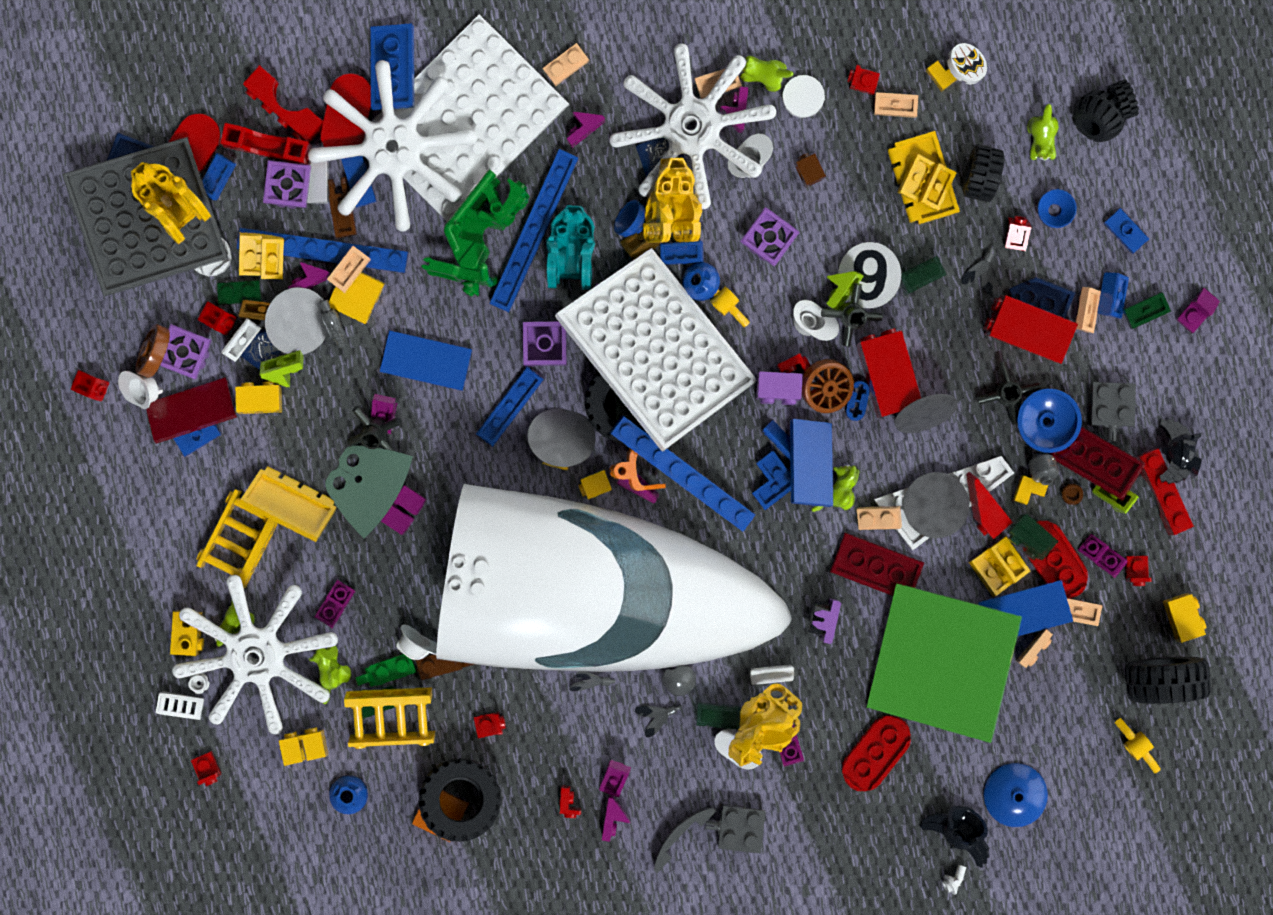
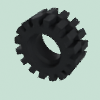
[1107,79,1139,120]

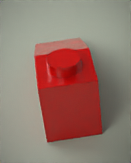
[966,472,1013,539]

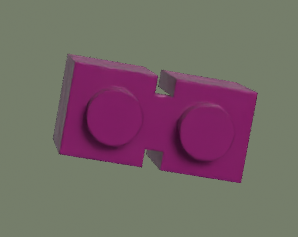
[381,485,428,535]

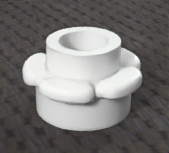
[188,673,210,694]

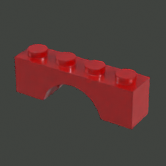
[243,65,323,143]
[220,123,312,165]
[1135,448,1194,535]

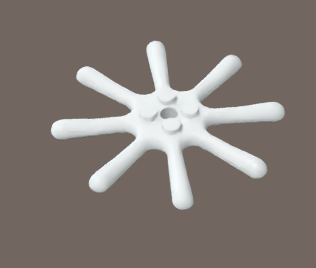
[609,44,776,209]
[308,60,478,232]
[172,575,338,734]

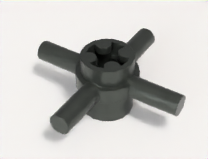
[821,283,883,347]
[977,361,1041,425]
[347,406,402,451]

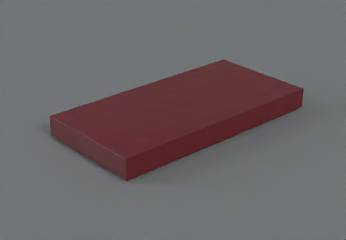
[146,377,237,444]
[1050,427,1146,501]
[830,532,924,596]

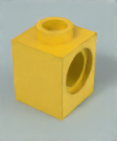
[578,470,612,499]

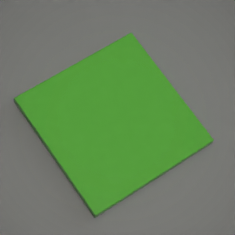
[867,584,1022,743]

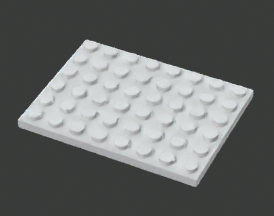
[364,15,569,221]
[555,248,757,452]

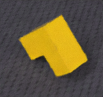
[926,61,958,92]
[1013,475,1048,505]

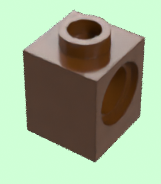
[794,153,826,188]

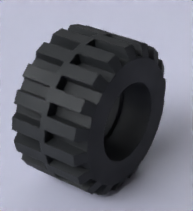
[962,144,1004,202]

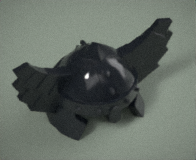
[1159,419,1202,484]
[919,805,990,868]

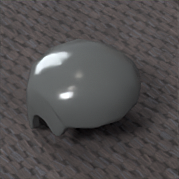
[662,665,696,696]

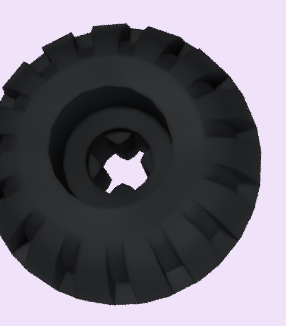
[1073,90,1126,142]

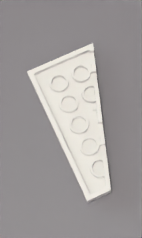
[873,456,1014,550]

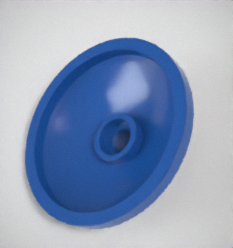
[1017,389,1082,453]
[983,763,1048,827]

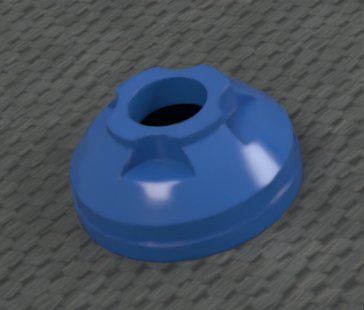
[1037,189,1077,228]
[614,200,645,237]
[682,262,720,301]
[329,775,368,814]

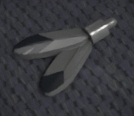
[961,247,993,294]
[569,671,616,691]
[635,705,681,738]

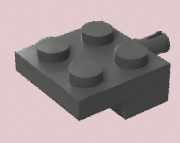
[1089,382,1136,441]
[705,804,766,854]

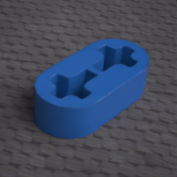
[845,381,870,421]

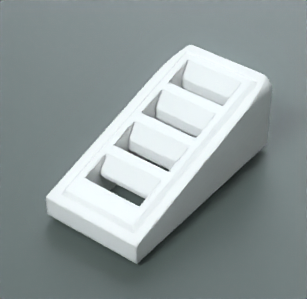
[156,691,205,720]

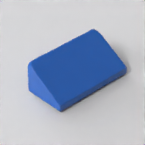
[1097,272,1129,319]
[762,420,791,461]

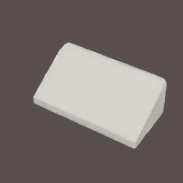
[307,161,329,204]
[221,318,261,362]
[750,665,794,685]

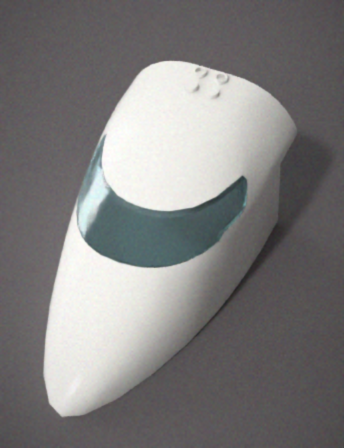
[436,484,792,672]

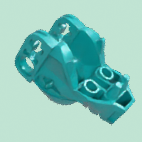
[546,205,595,290]

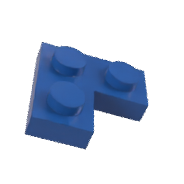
[752,451,791,510]

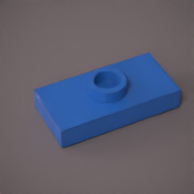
[202,153,236,201]
[1103,208,1149,254]
[660,241,704,265]
[173,424,222,457]

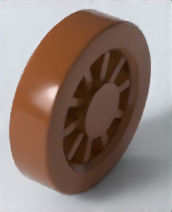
[135,324,170,378]
[801,359,854,413]

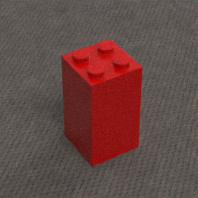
[983,295,1078,364]
[856,328,921,418]

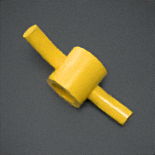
[699,279,750,327]
[1115,718,1160,773]

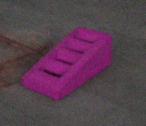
[617,474,659,503]

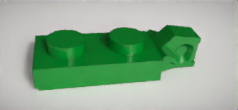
[356,654,417,687]

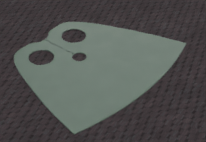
[325,446,413,538]

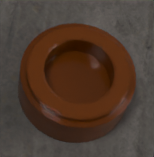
[1061,484,1083,505]

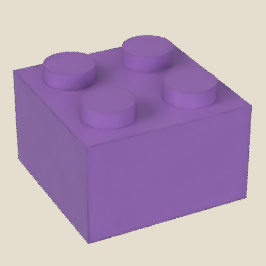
[523,321,567,366]
[756,372,802,405]

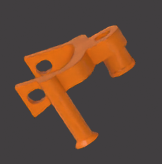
[609,448,666,491]

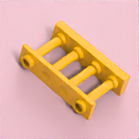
[196,489,278,588]
[344,687,435,749]

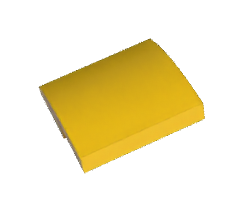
[897,154,956,211]
[238,232,284,279]
[329,272,385,324]
[968,537,1030,597]

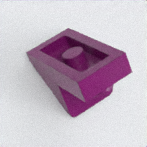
[719,87,748,133]
[566,112,605,148]
[288,262,331,289]
[1176,288,1220,333]
[371,394,398,434]
[599,760,631,798]
[602,795,631,842]

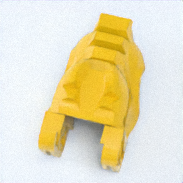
[643,158,702,243]
[131,162,211,245]
[728,683,802,766]

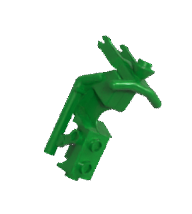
[421,169,529,297]

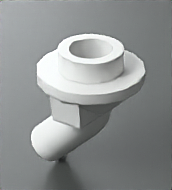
[942,865,966,895]

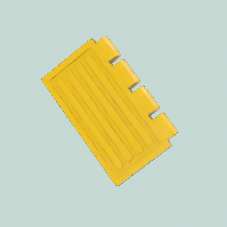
[887,131,960,225]
[240,466,336,542]

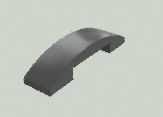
[654,805,716,873]

